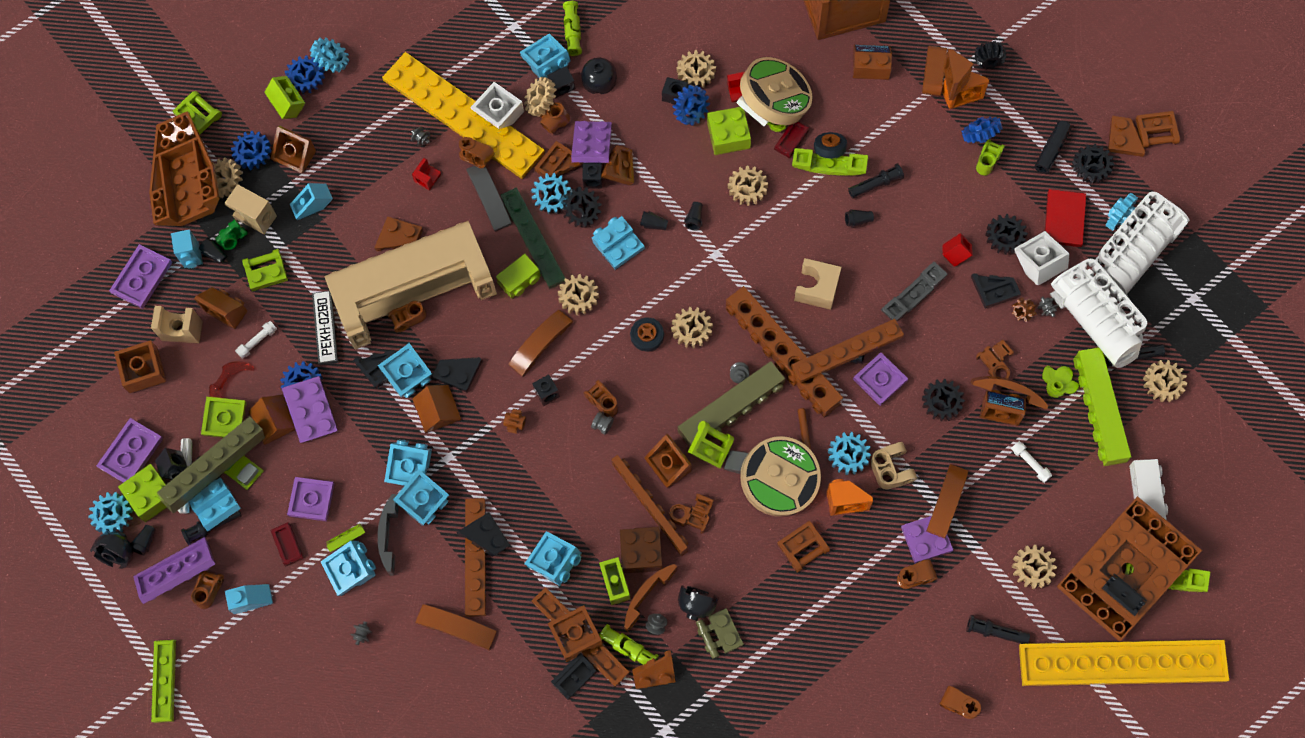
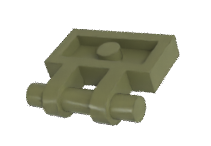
[696,608,744,659]

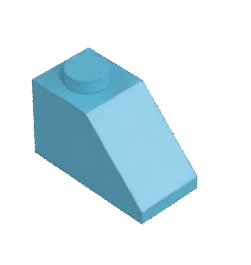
[290,183,333,220]
[225,584,273,614]

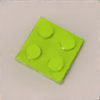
[201,397,246,438]

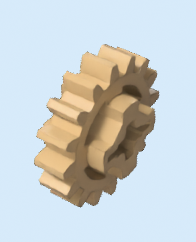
[677,50,716,88]
[524,77,557,117]
[212,158,243,198]
[728,166,768,206]
[558,274,599,315]
[671,307,713,348]
[1143,360,1187,402]
[1012,545,1057,589]

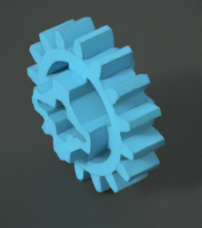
[310,37,349,73]
[531,173,571,214]
[1106,193,1138,231]
[828,432,871,475]
[88,492,133,533]

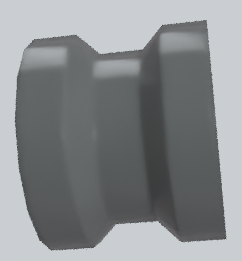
[591,411,614,435]

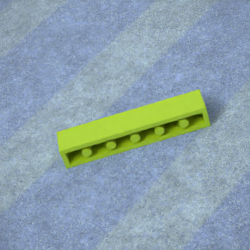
[1074,348,1131,466]

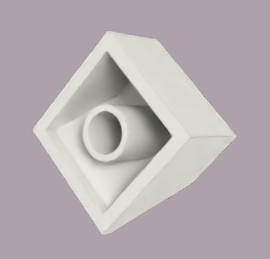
[471,82,524,129]
[1015,231,1069,286]

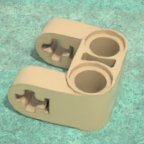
[871,442,918,490]

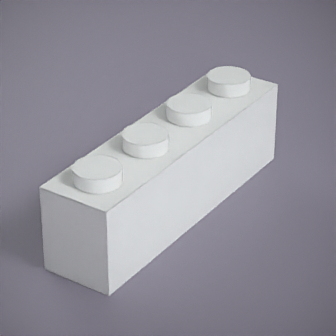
[1129,459,1168,520]

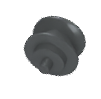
[411,126,430,147]
[1037,296,1059,317]
[730,362,749,383]
[646,614,667,635]
[350,621,372,646]

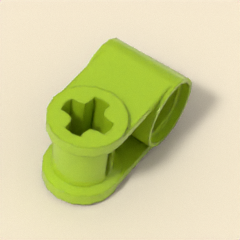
[976,139,1005,176]

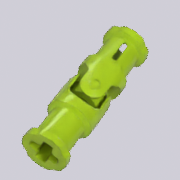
[563,1,582,56]
[599,624,659,665]

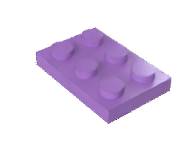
[571,121,612,163]
[109,244,173,309]
[282,376,338,443]
[96,418,163,483]

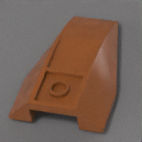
[149,111,219,226]

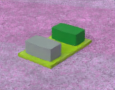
[224,456,264,490]

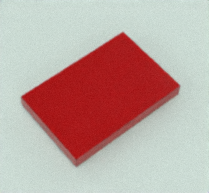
[1045,189,1086,247]

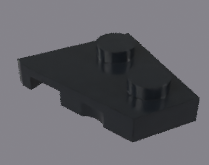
[971,273,1021,309]
[353,350,396,389]
[432,357,482,393]
[456,512,510,557]

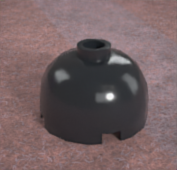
[581,57,617,95]
[90,531,133,569]
[678,585,719,621]

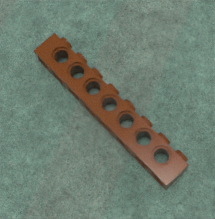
[726,286,843,418]

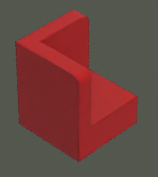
[727,72,745,102]
[412,158,441,191]
[943,233,972,267]

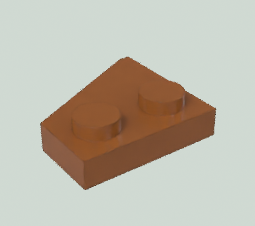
[1108,116,1145,157]
[534,141,583,178]
[602,145,634,185]
[374,216,423,251]
[632,650,676,689]

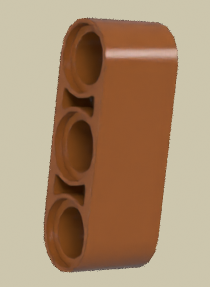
[922,46,947,96]

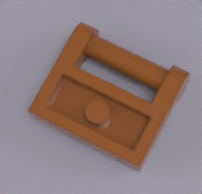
[1135,111,1180,148]
[777,521,830,573]

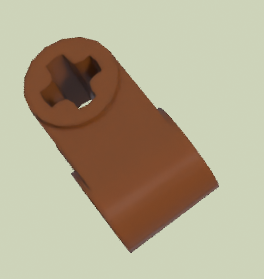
[459,137,495,168]
[388,301,426,333]
[583,380,618,417]
[897,559,938,589]
[191,570,224,609]
[939,686,981,719]

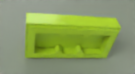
[326,523,365,552]

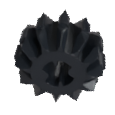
[975,41,1006,70]

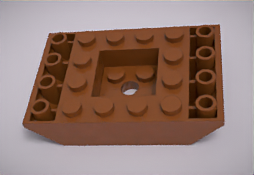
[1056,496,1202,642]

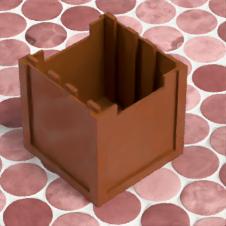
[803,0,890,40]

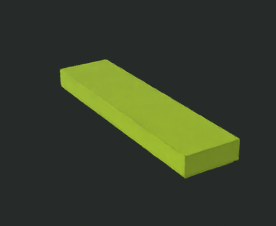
[151,640,176,723]

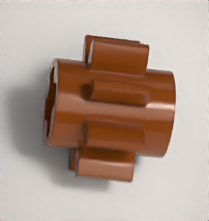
[1012,297,1037,322]
[503,408,526,434]

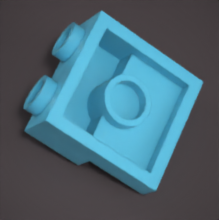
[520,34,571,78]
[592,216,645,270]
[378,343,432,398]
[384,440,432,486]
[393,470,449,526]
[189,478,241,531]
[525,531,582,586]
[321,541,376,596]

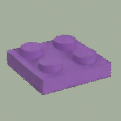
[853,353,908,406]
[287,477,334,521]
[901,516,953,564]

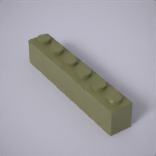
[678,361,785,447]
[157,416,265,514]

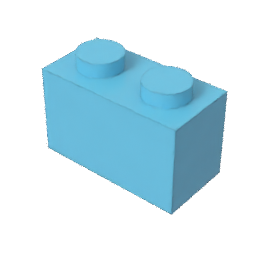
[171,229,203,268]

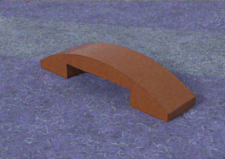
[508,310,573,377]
[971,376,1048,409]
[926,464,968,539]
[624,564,677,632]
[415,604,497,651]

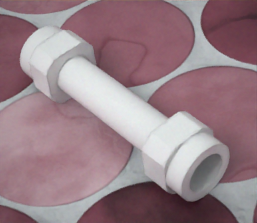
[235,321,277,359]
[1011,441,1052,483]

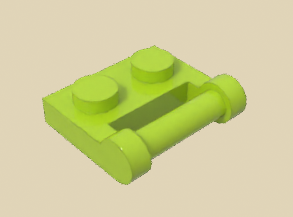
[172,91,222,134]
[242,249,288,292]
[688,421,734,468]

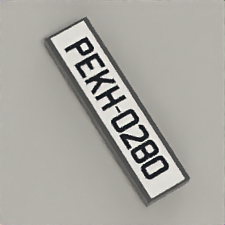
[312,291,339,365]

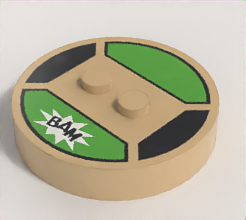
[740,57,812,125]
[740,436,821,517]

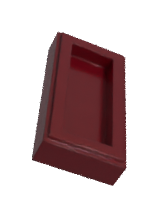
[774,122,809,159]
[270,522,304,567]

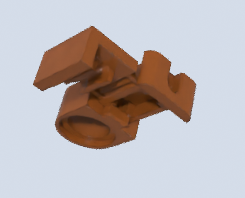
[976,339,1014,379]
[670,493,713,534]

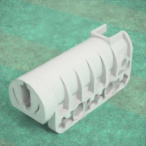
[1092,192,1190,298]
[1050,259,1147,368]

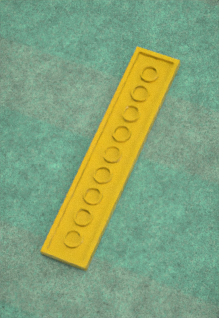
[382,52,545,179]
[1019,640,1229,686]

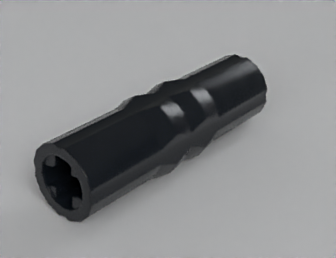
[1034,120,1072,174]

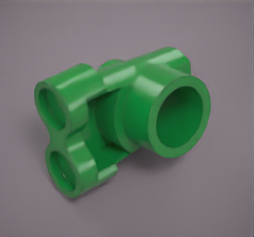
[215,219,248,250]

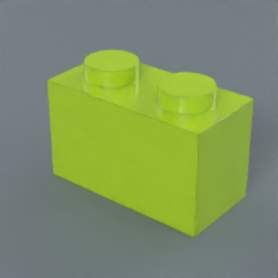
[264,76,305,120]
[496,254,541,299]
[599,557,631,605]

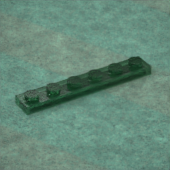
[500,187,565,289]

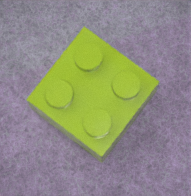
[707,107,751,155]
[118,464,167,522]

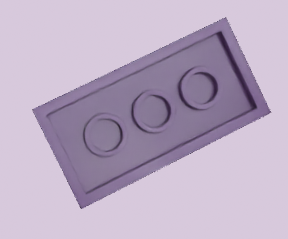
[133,537,215,604]

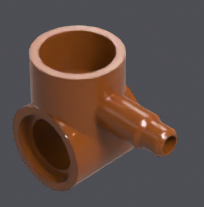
[539,102,570,135]

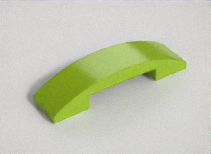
[792,148,868,176]
[1125,563,1210,592]

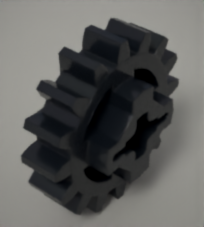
[1072,144,1114,184]
[561,187,602,228]
[985,214,1028,255]
[921,379,965,421]

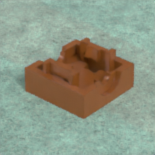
[547,605,603,662]

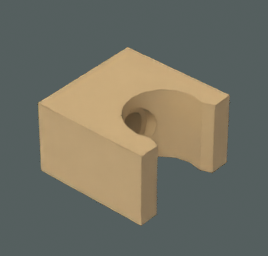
[225,184,277,234]
[794,258,841,310]
[151,306,203,343]

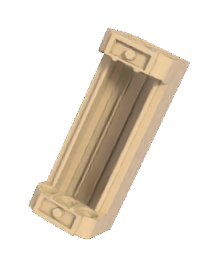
[324,221,497,350]

